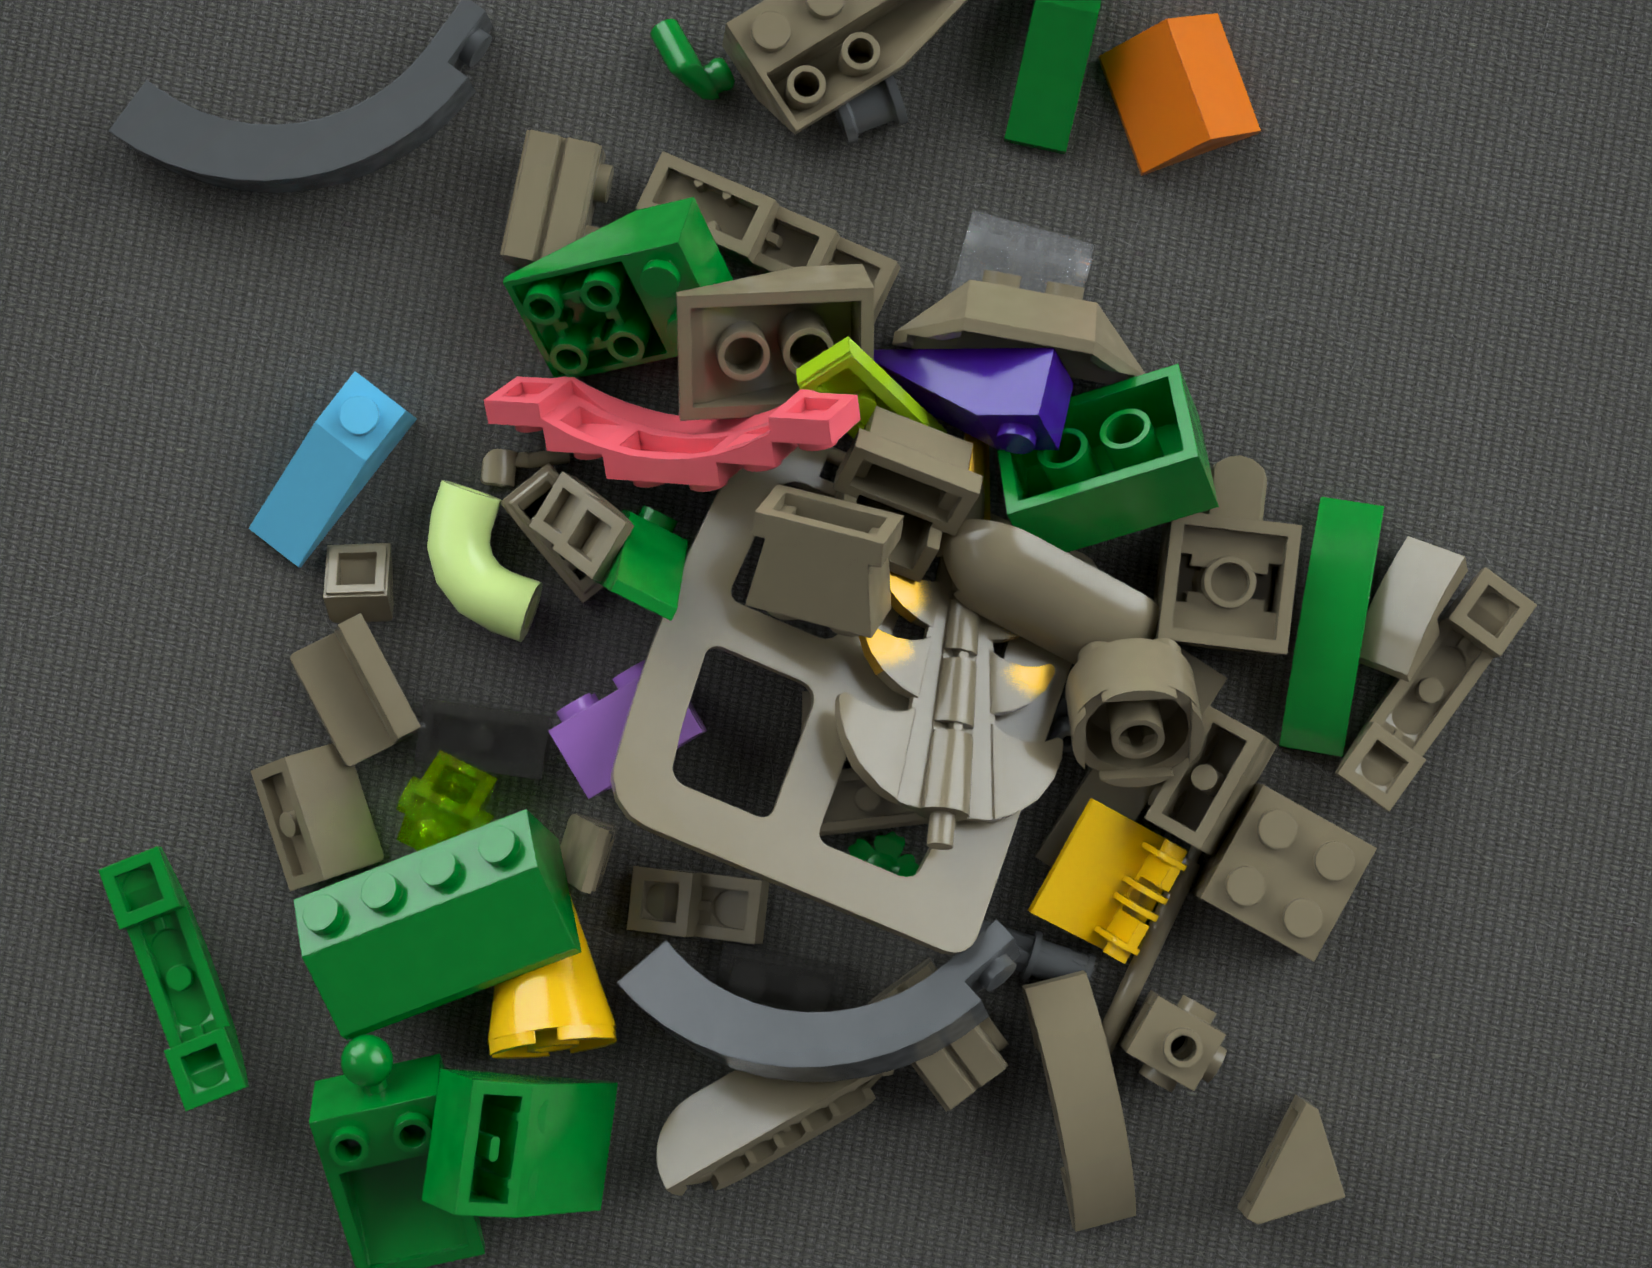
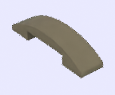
[1335,567,1537,812]
[1022,970,1136,1232]

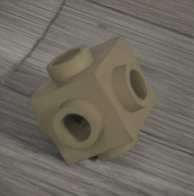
[1119,990,1227,1092]

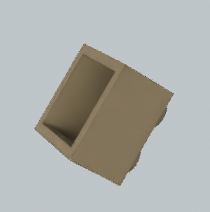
[1190,783,1377,962]

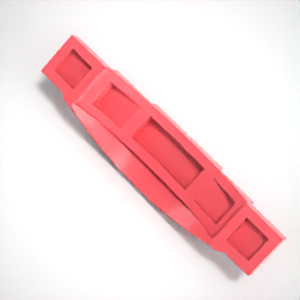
[484,376,861,492]

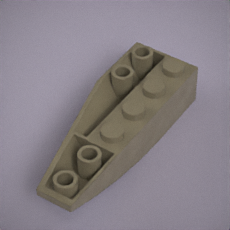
[722,0,968,135]

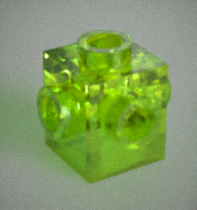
[396,750,497,851]

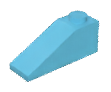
[248,371,417,568]

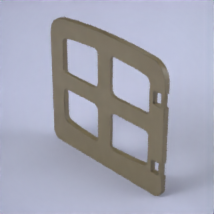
[611,447,1098,955]

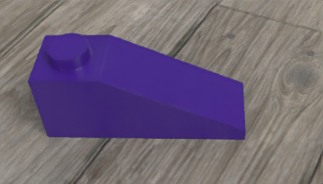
[874,348,1074,454]

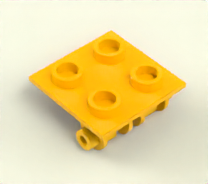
[1027,798,1188,964]

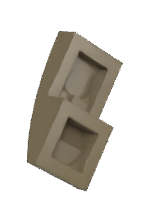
[529,471,634,582]
[626,866,770,944]

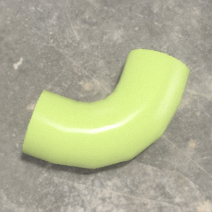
[427,480,542,642]

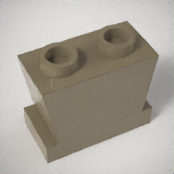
[745,484,904,638]

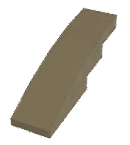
[636,151,901,323]

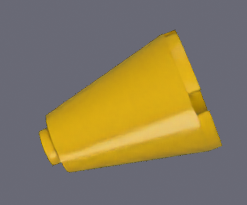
[487,892,617,1059]

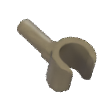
[480,449,570,487]

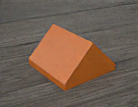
[1098,13,1261,176]

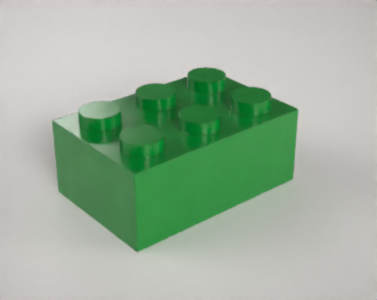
[997,364,1219,552]

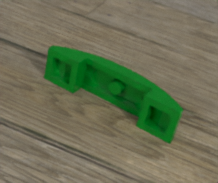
[1279,497,1384,757]
[98,846,249,1111]

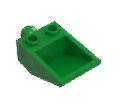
[309,1034,485,1268]

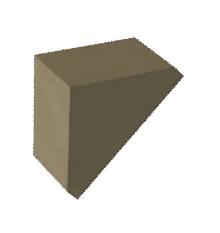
[1237,1094,1345,1225]

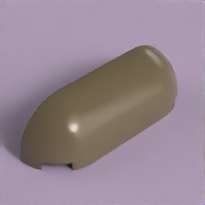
[936,519,1160,664]
[656,1070,894,1196]

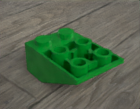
[503,197,733,378]
[422,1069,618,1218]

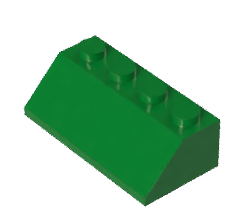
[293,809,581,1041]

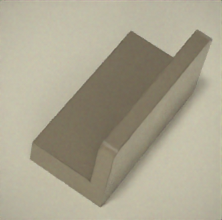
[290,613,421,767]
[251,743,384,892]

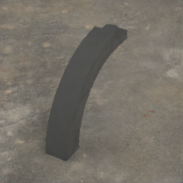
[109,0,493,193]
[617,919,1021,1082]

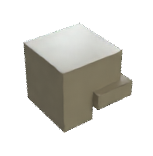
[833,406,983,583]

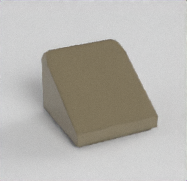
[323,543,394,623]

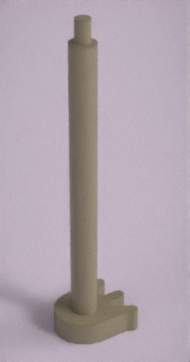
[1102,845,1202,1057]

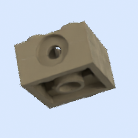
[1153,456,1302,656]

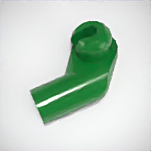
[650,19,735,100]

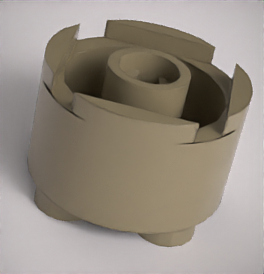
[1065,638,1204,787]

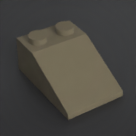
[676,264,874,421]

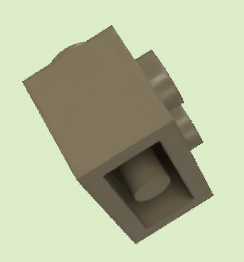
[1144,705,1277,857]

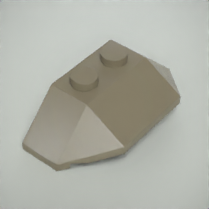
[892,270,1145,385]

